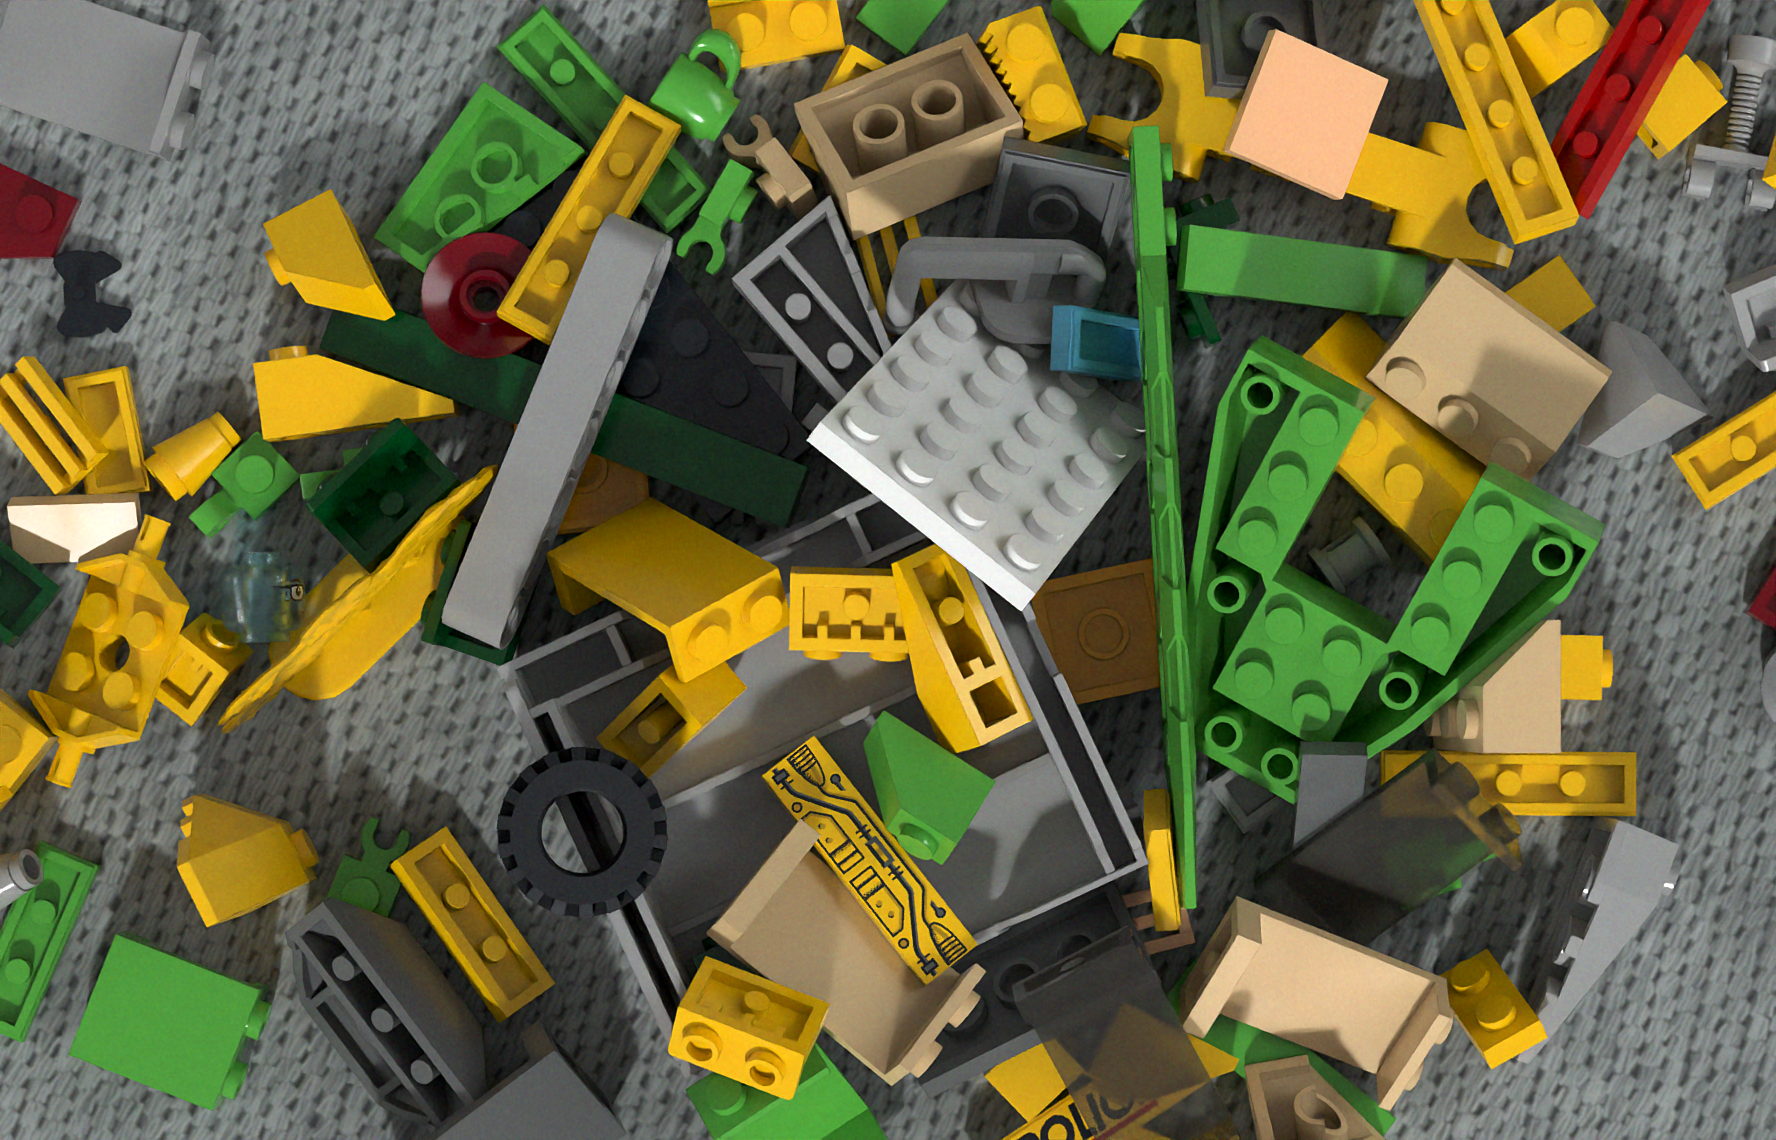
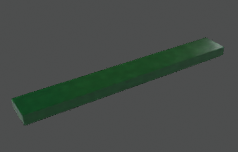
[319,306,812,528]

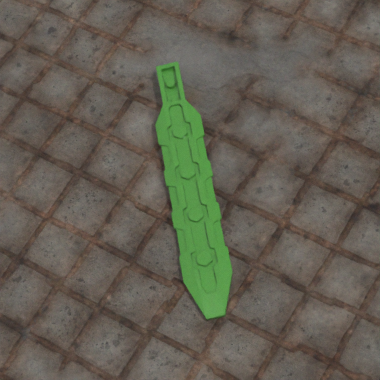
[1128,125,1197,909]

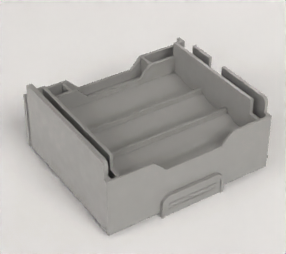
[496,493,1149,1078]

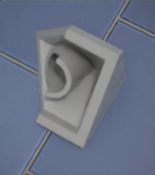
[1577,320,1715,459]

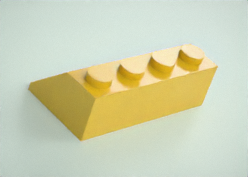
[1301,312,1487,568]

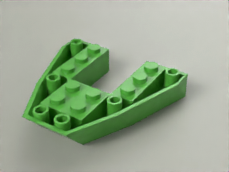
[1186,335,1606,805]

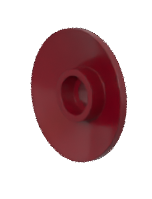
[421,232,534,359]

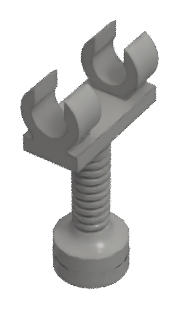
[1681,35,1776,211]

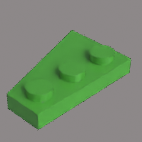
[374,81,587,273]

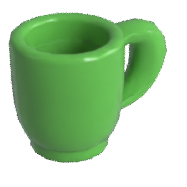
[646,29,741,143]

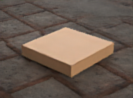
[1222,29,1389,200]

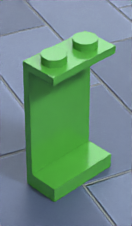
[685,1041,889,1140]

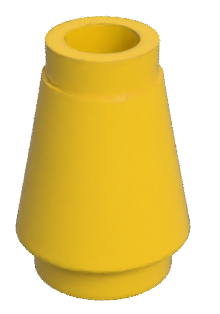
[143,411,242,502]

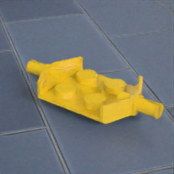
[28,514,190,788]

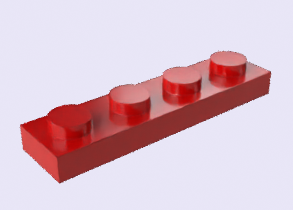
[1550,0,1711,219]

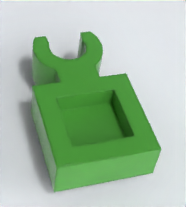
[325,817,412,918]

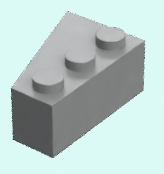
[732,195,892,406]

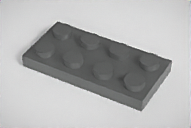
[918,880,1162,1099]

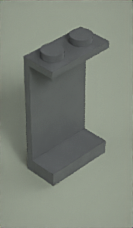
[424,1019,627,1140]

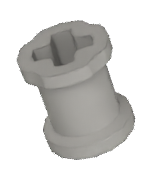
[1306,516,1391,595]

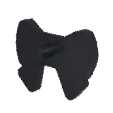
[53,250,132,338]

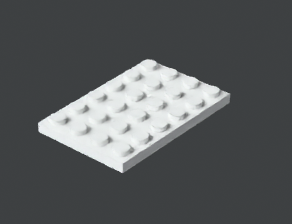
[807,279,1146,611]

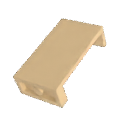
[706,818,986,1086]
[1180,896,1454,1111]

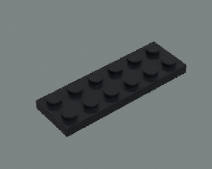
[488,155,815,525]

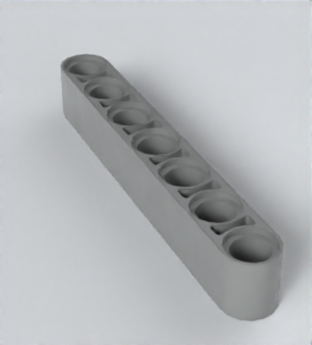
[442,212,673,650]

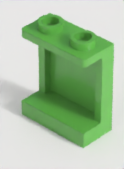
[68,931,272,1111]

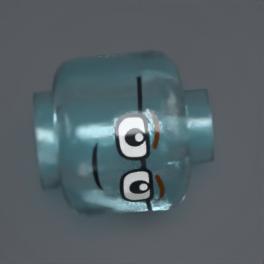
[221,552,306,643]

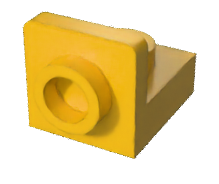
[155,613,253,726]

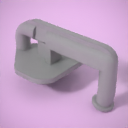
[882,236,1106,344]

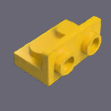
[707,0,845,74]
[789,566,909,662]
[668,956,830,1100]

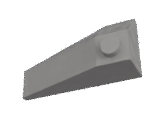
[1513,816,1681,1064]

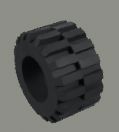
[496,746,668,918]

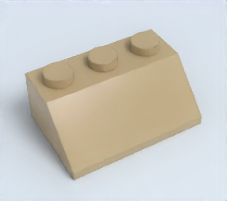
[794,32,1024,240]
[1365,257,1612,482]
[1423,620,1561,753]

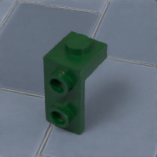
[1166,193,1240,349]

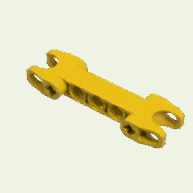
[1085,33,1514,271]

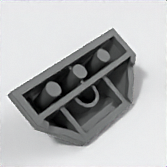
[285,897,487,1133]

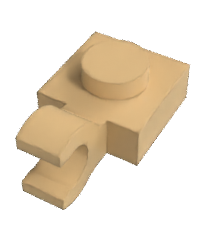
[722,114,819,221]

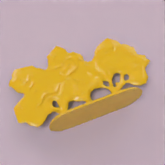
[217,465,498,734]

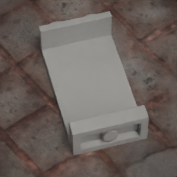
[0,0,215,162]

